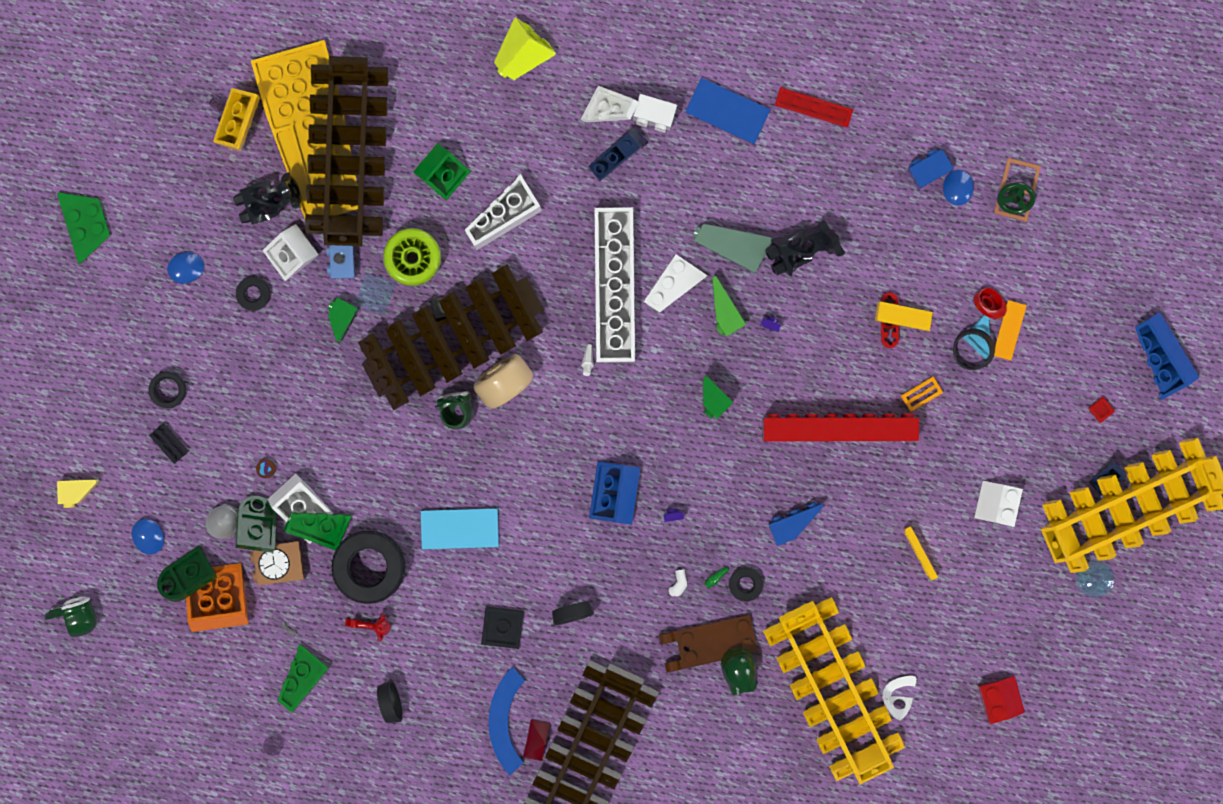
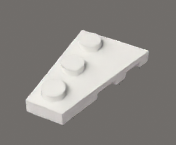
[581,86,639,122]
[644,255,708,313]

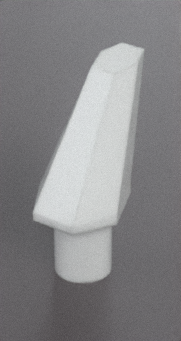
[581,344,594,376]

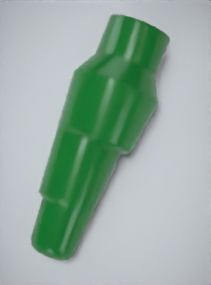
[704,566,729,589]

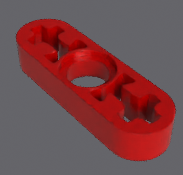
[880,293,899,348]

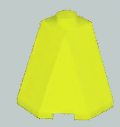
[494,17,556,80]

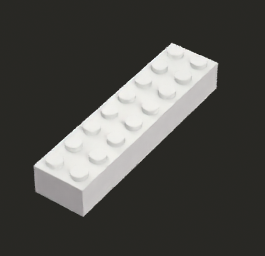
[595,207,635,363]

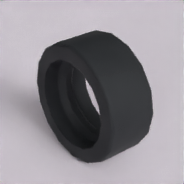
[148,372,186,408]

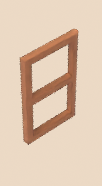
[994,158,1041,222]

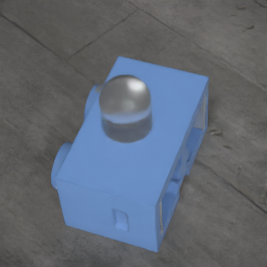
[326,245,355,279]

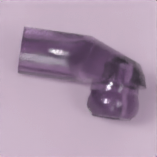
[209,97,225,122]

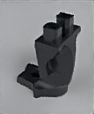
[233,172,302,225]
[765,220,845,276]

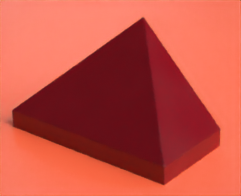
[523,719,550,761]

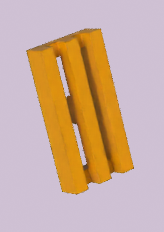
[900,376,943,412]

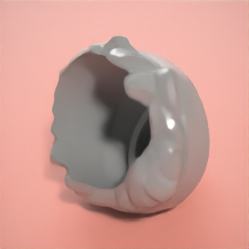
[206,504,238,539]

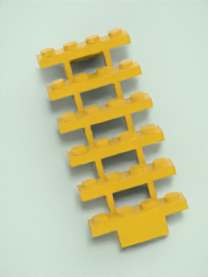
[1041,437,1223,573]
[763,597,905,785]

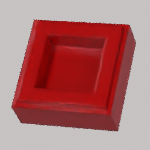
[1088,397,1115,423]

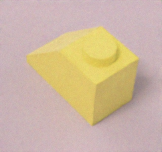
[57,480,99,508]

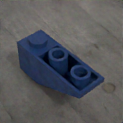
[588,128,648,181]

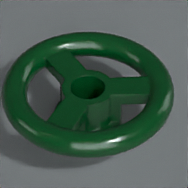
[997,182,1036,215]

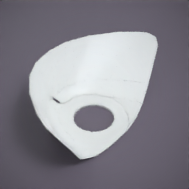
[883,676,917,721]

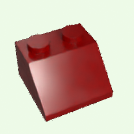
[978,676,1025,724]

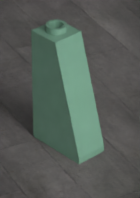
[693,224,773,274]

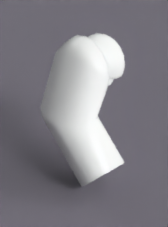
[669,569,687,597]

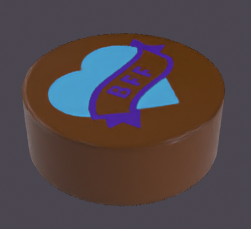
[256,459,276,478]

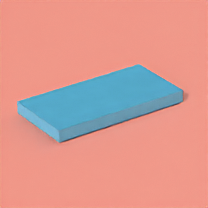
[421,509,499,549]

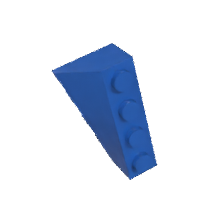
[1135,312,1200,400]

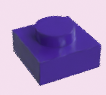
[760,316,781,332]
[663,508,684,522]

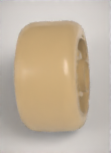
[474,354,533,409]

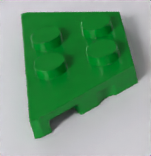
[57,193,110,264]

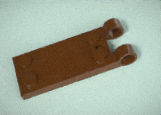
[658,615,758,673]

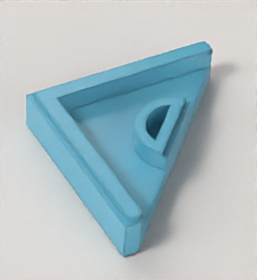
[962,315,990,361]

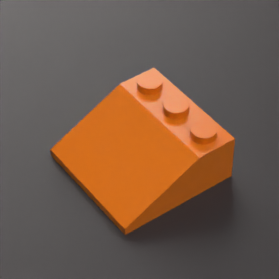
[186,563,249,632]

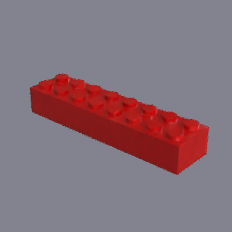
[762,414,919,442]

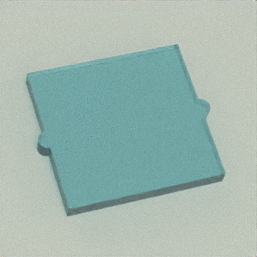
[355,273,395,315]

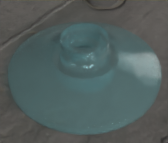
[1076,560,1114,598]

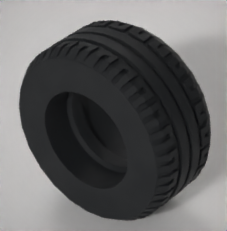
[331,530,406,604]

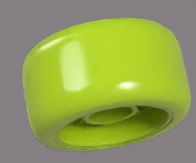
[383,228,441,287]

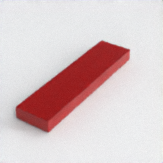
[774,87,853,128]

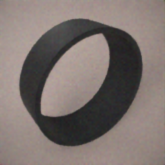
[953,328,995,370]
[552,601,594,625]
[377,680,403,723]

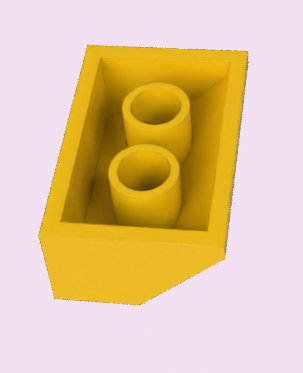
[213,88,260,152]

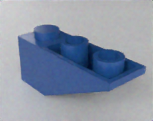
[768,502,824,546]

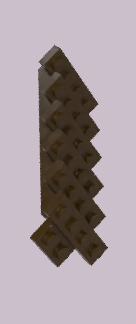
[305,56,389,246]
[358,264,544,411]
[524,660,659,804]

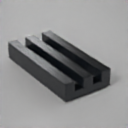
[149,423,189,464]

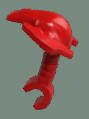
[345,612,391,642]

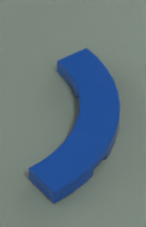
[489,667,526,776]

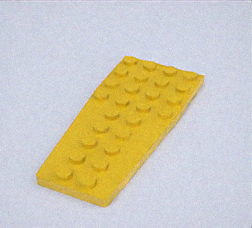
[251,40,358,219]

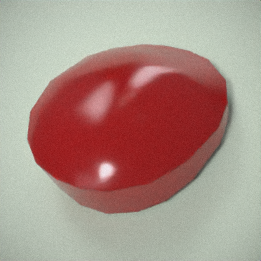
[973,287,1007,319]

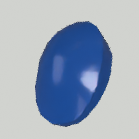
[943,170,973,206]
[167,252,204,284]
[131,519,164,555]

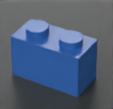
[908,149,953,189]

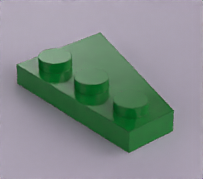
[284,512,351,551]
[277,644,329,713]

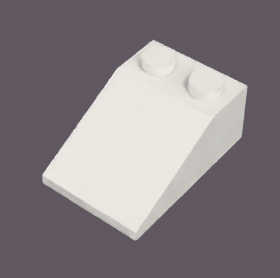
[268,474,334,544]

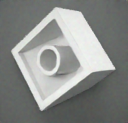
[262,224,319,281]
[974,481,1023,527]

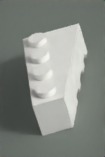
[465,174,542,250]

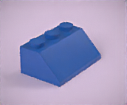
[589,461,640,525]

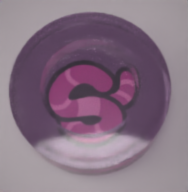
[263,736,283,756]

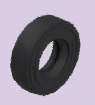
[236,277,270,311]
[729,567,763,602]

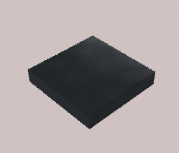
[481,606,524,649]

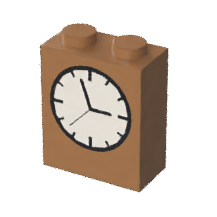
[250,541,305,586]

